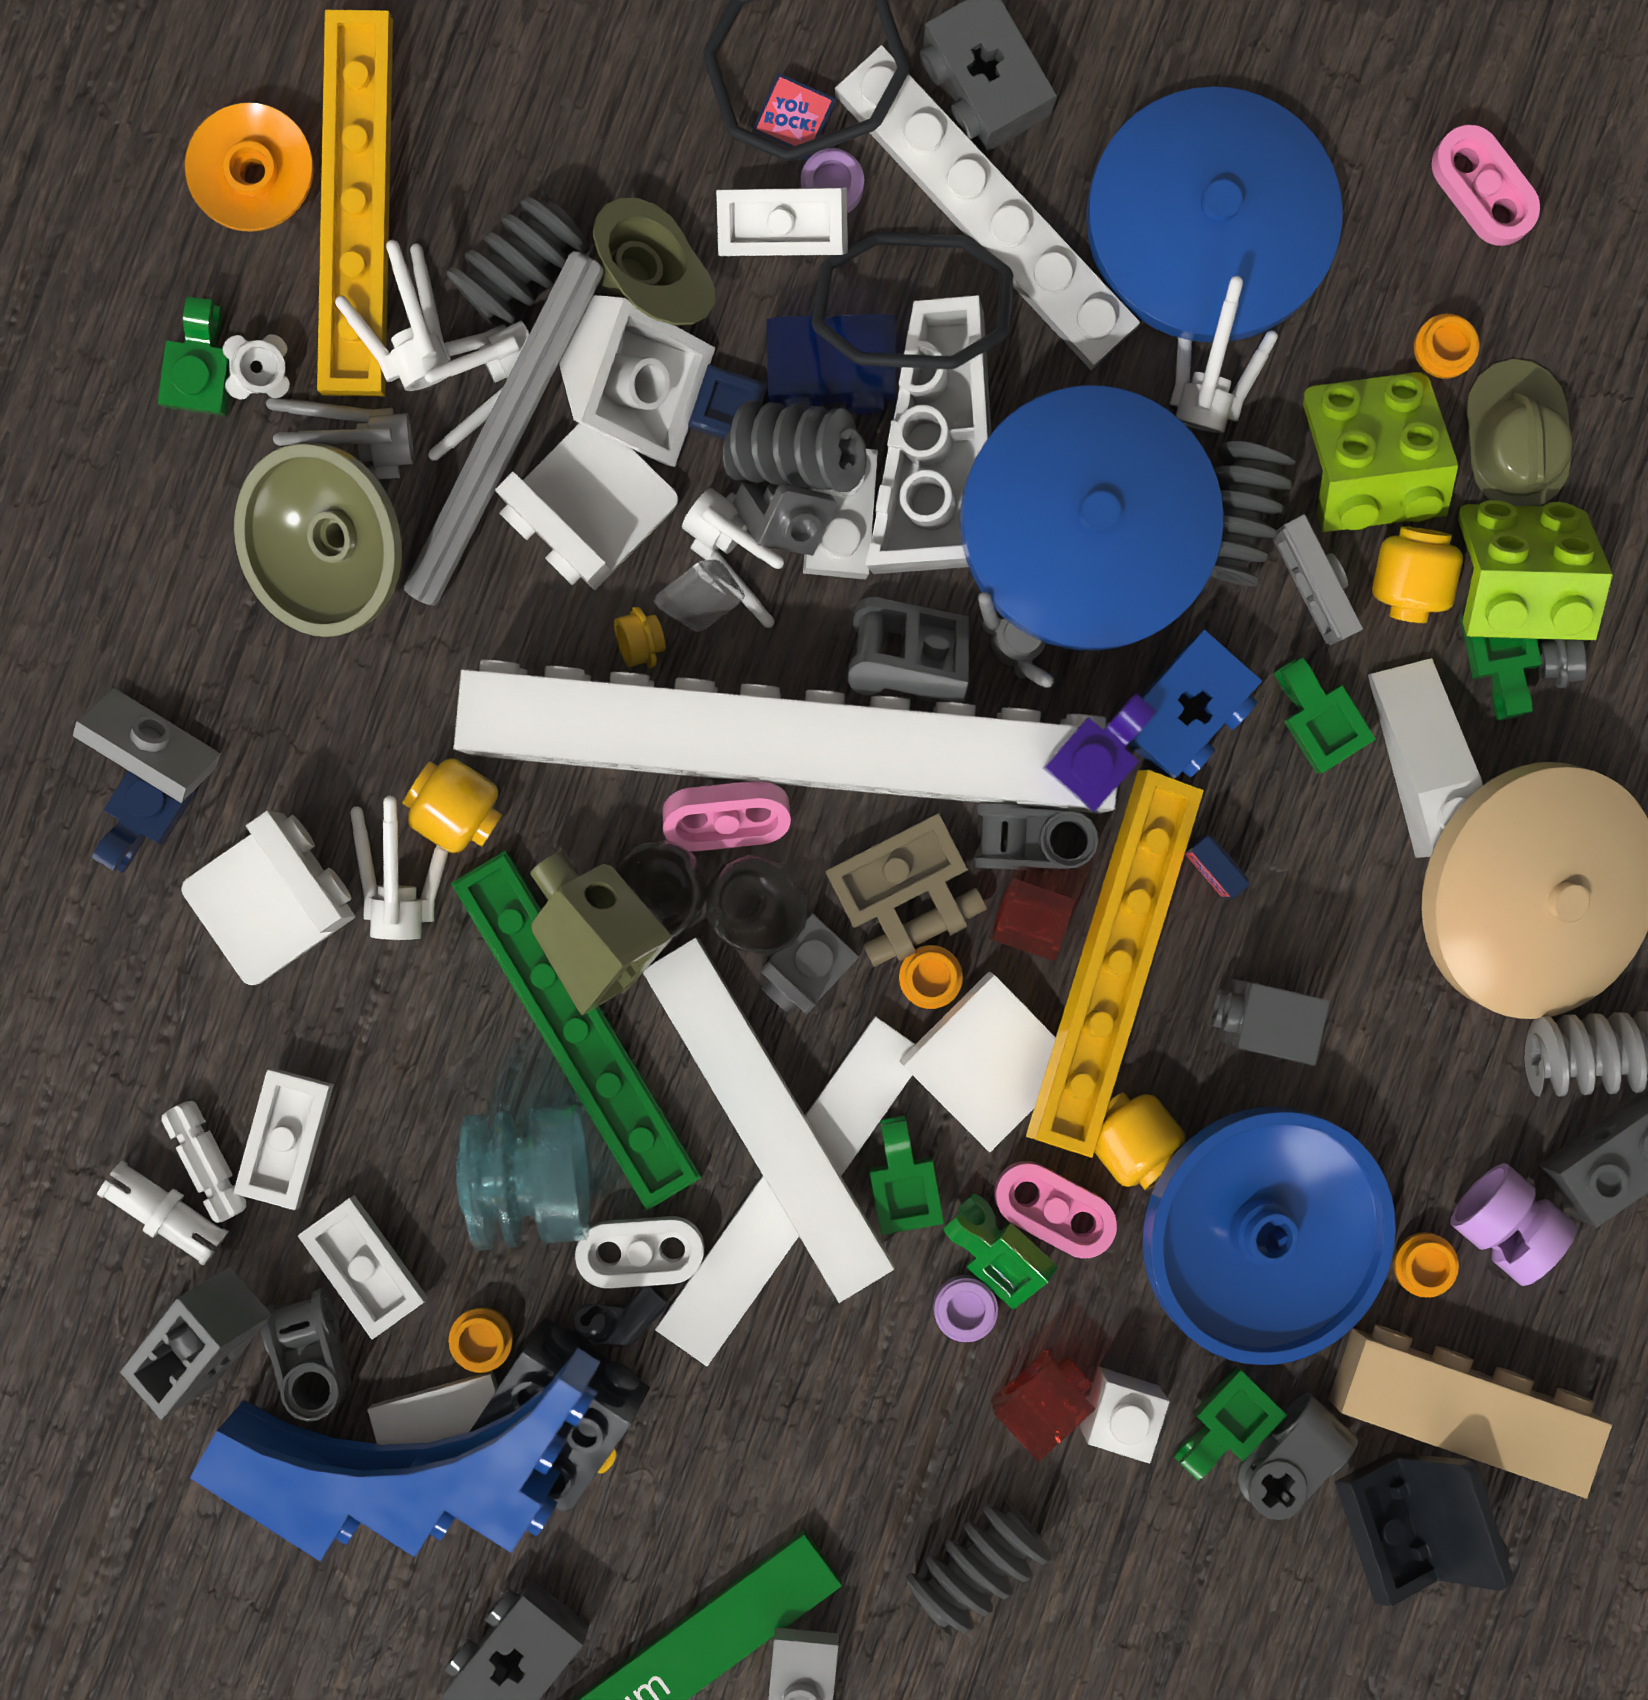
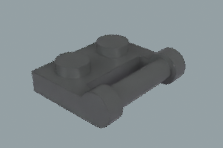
[848,597,969,703]

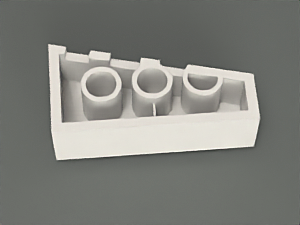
[865,295,991,574]

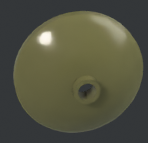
[234,443,402,637]

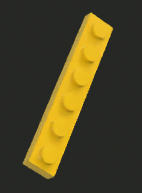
[317,10,393,396]
[1026,770,1204,1158]

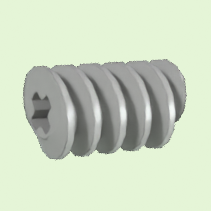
[1524,1011,1648,1097]

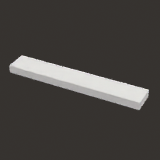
[643,938,896,1303]
[655,1016,915,1366]

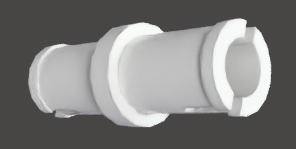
[97,1160,229,1266]

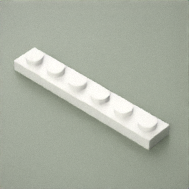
[835,45,1140,370]

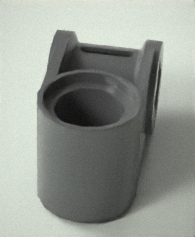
[974,804,1099,870]
[260,1288,352,1421]
[1236,1393,1358,1520]

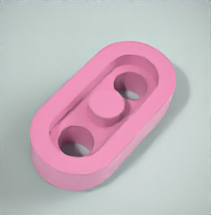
[1432,125,1540,246]
[663,781,791,851]
[994,1161,1117,1258]

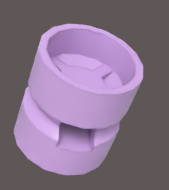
[1451,1163,1577,1286]

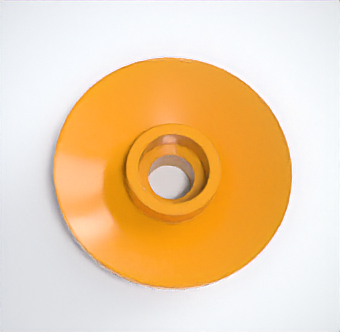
[185,103,314,231]

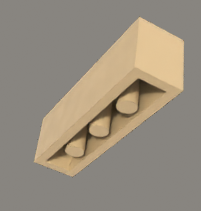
[1328,1325,1612,1499]

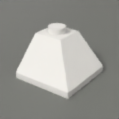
[559,295,715,467]

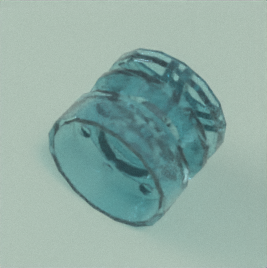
[456,1104,590,1251]

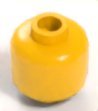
[1372,526,1463,623]
[402,758,502,853]
[1094,1092,1186,1190]

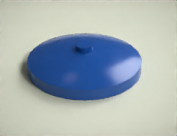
[1086,87,1343,342]
[960,386,1223,651]
[1143,1107,1396,1365]

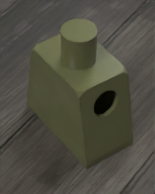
[530,852,672,1016]

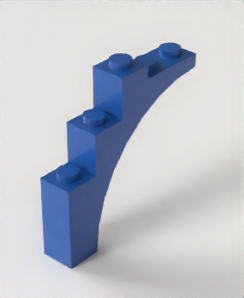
[190,1348,600,1561]

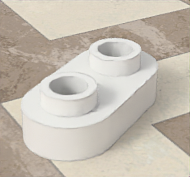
[575,1216,705,1288]

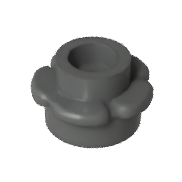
[1538,639,1586,688]

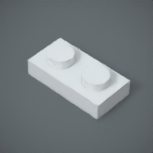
[716,187,848,256]
[803,449,878,579]
[233,1068,334,1210]
[298,1195,428,1340]

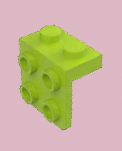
[1303,372,1458,532]
[1458,500,1613,640]

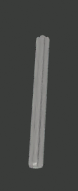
[404,251,604,606]

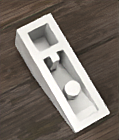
[1368,658,1483,858]

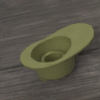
[593,198,715,325]
[1466,359,1573,506]

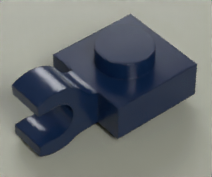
[91,771,197,873]

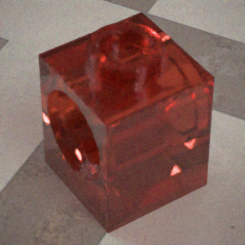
[988,879,1076,961]
[990,1349,1095,1462]

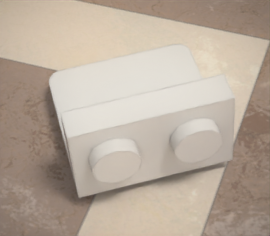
[495,423,678,590]
[182,811,356,985]

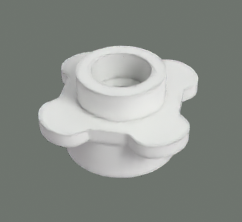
[222,334,290,399]

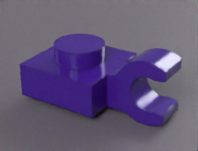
[1043,694,1157,812]

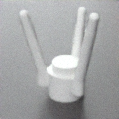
[335,240,452,391]
[1170,276,1278,434]
[425,321,529,461]
[682,488,784,628]
[350,795,449,940]

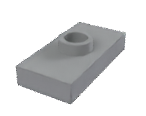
[1272,514,1363,646]
[73,687,221,803]
[768,1628,839,1700]

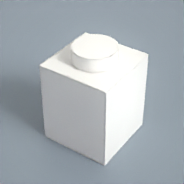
[1080,1367,1170,1464]

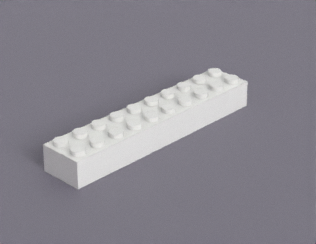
[454,660,1117,814]

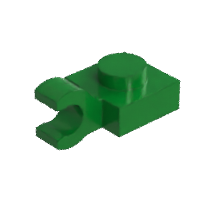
[157,296,230,416]
[1460,616,1542,721]
[1273,658,1376,774]
[869,1115,944,1235]
[943,1193,1058,1310]
[1173,1366,1287,1481]

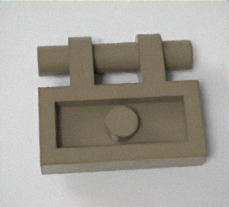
[825,813,987,967]

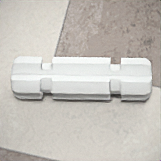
[162,1101,247,1223]

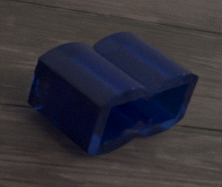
[766,314,896,413]

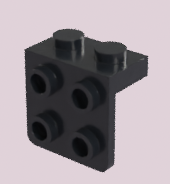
[469,1317,651,1511]
[1335,1452,1514,1607]

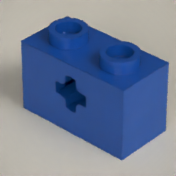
[1127,630,1262,779]

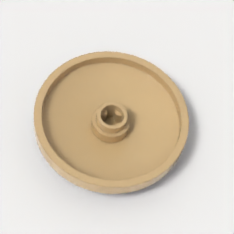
[1422,762,1648,1019]

